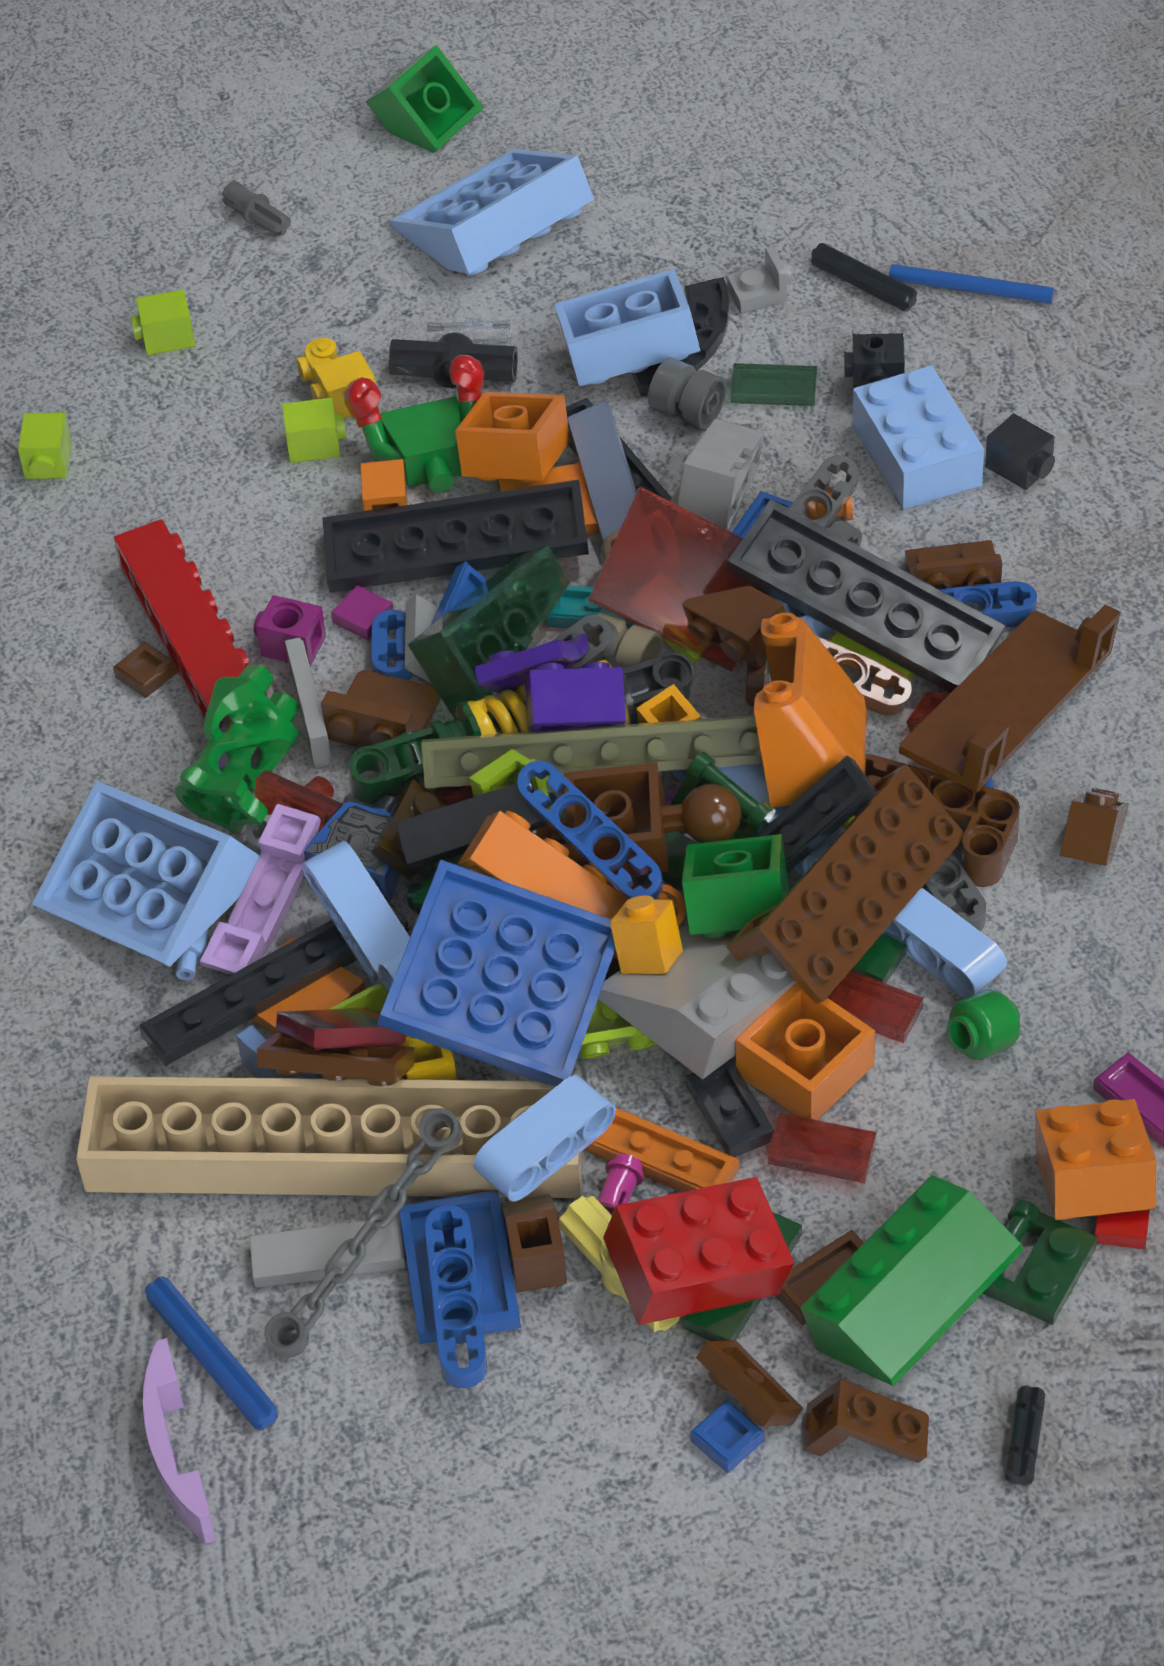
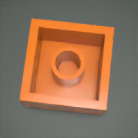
[455,392,570,483]
[735,982,875,1126]
[1035,1099,1156,1220]

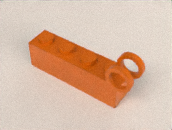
[458,811,686,969]

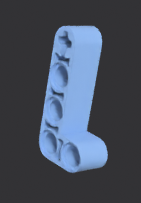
[302,840,410,993]

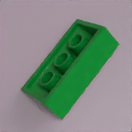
[800,1175,1023,1386]

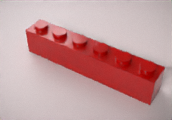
[113,519,267,730]

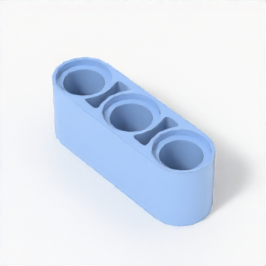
[474,1075,616,1201]

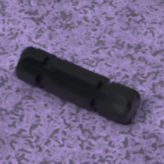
[1005,1385,1046,1486]

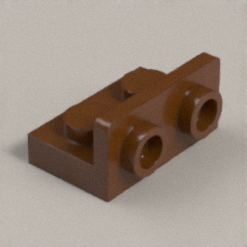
[904,540,1002,589]

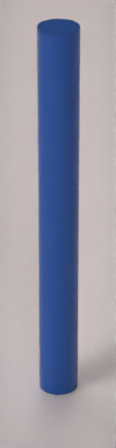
[889,264,1054,304]

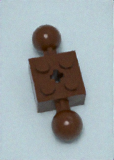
[530,762,741,876]

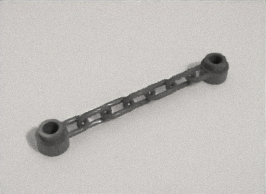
[264,1108,462,1358]

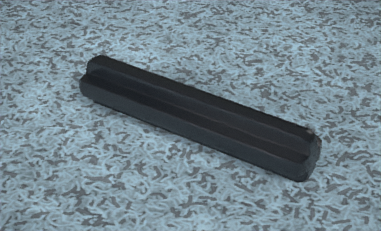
[811,243,917,311]

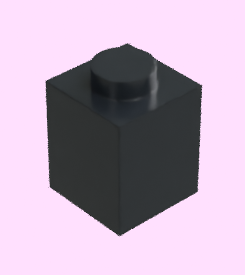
[985,413,1055,490]

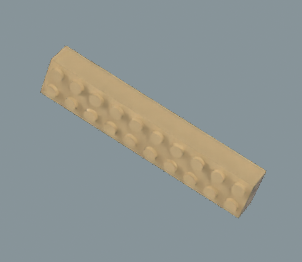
[76,1076,584,1198]

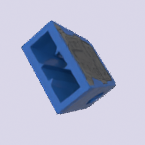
[304,794,400,902]

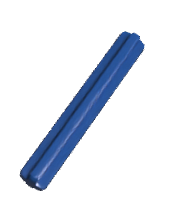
[145,1276,278,1430]

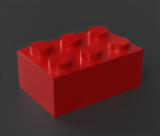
[603,1177,794,1325]

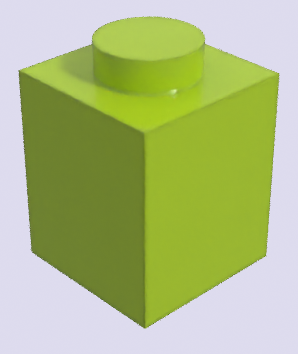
[131,289,196,355]
[282,397,347,463]
[18,412,72,479]

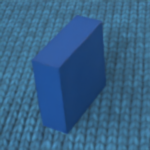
[690,1399,765,1474]

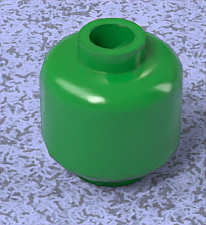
[947,989,1021,1060]

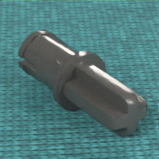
[222,181,291,236]

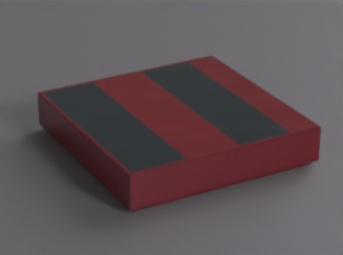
[276,1008,406,1049]

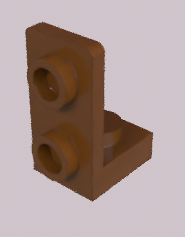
[803,1379,929,1463]

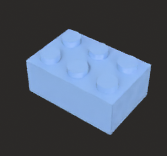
[554,269,700,387]
[853,365,984,509]

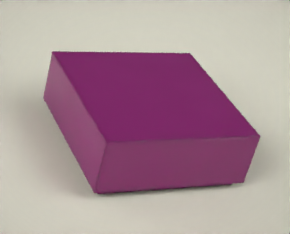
[331,585,393,640]

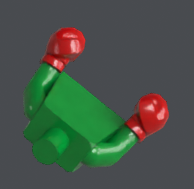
[343,355,485,493]

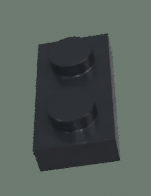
[686,1059,775,1157]

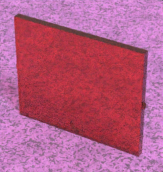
[588,487,767,672]

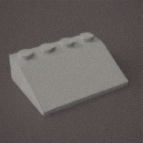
[598,923,797,1079]

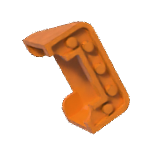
[754,613,867,808]

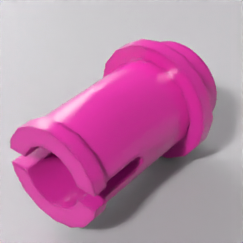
[598,1154,644,1216]

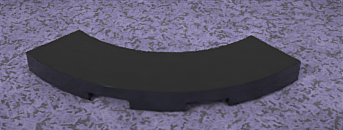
[631,277,729,397]

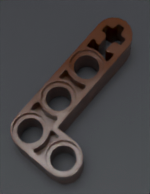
[865,754,1020,887]

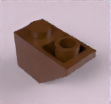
[682,586,786,669]
[1060,788,1129,866]
[501,1195,567,1293]

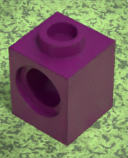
[253,595,326,667]

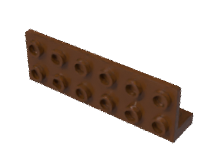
[898,605,1121,792]
[726,764,964,1004]

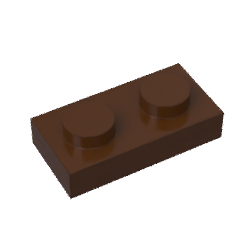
[696,1340,804,1427]

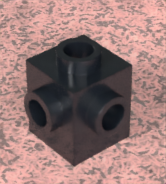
[844,333,905,388]

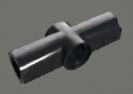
[388,332,518,389]

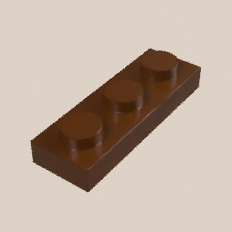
[257,1032,414,1086]

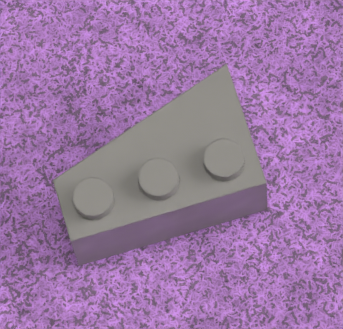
[670,419,764,544]

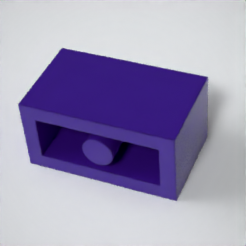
[525,662,626,732]

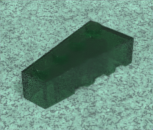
[407,545,570,719]

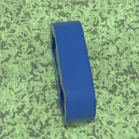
[371,610,413,680]

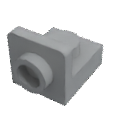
[726,246,792,313]

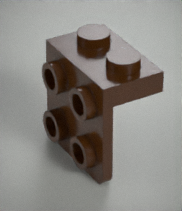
[321,670,441,748]

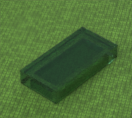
[731,363,817,406]

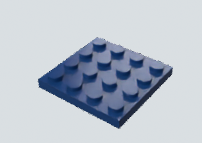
[377,860,615,1087]

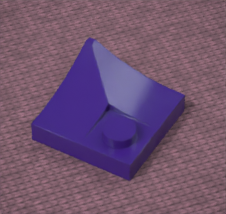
[475,634,589,694]

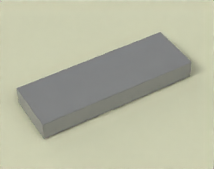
[285,638,332,768]
[249,1217,406,1288]

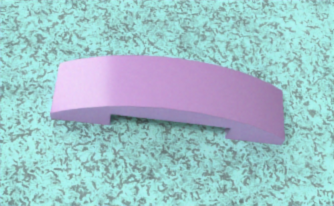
[200,804,321,975]
[143,1338,216,1543]

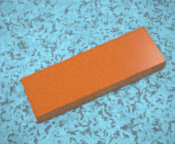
[585,1107,740,1192]

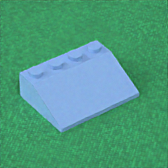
[390,149,594,276]
[32,781,260,967]

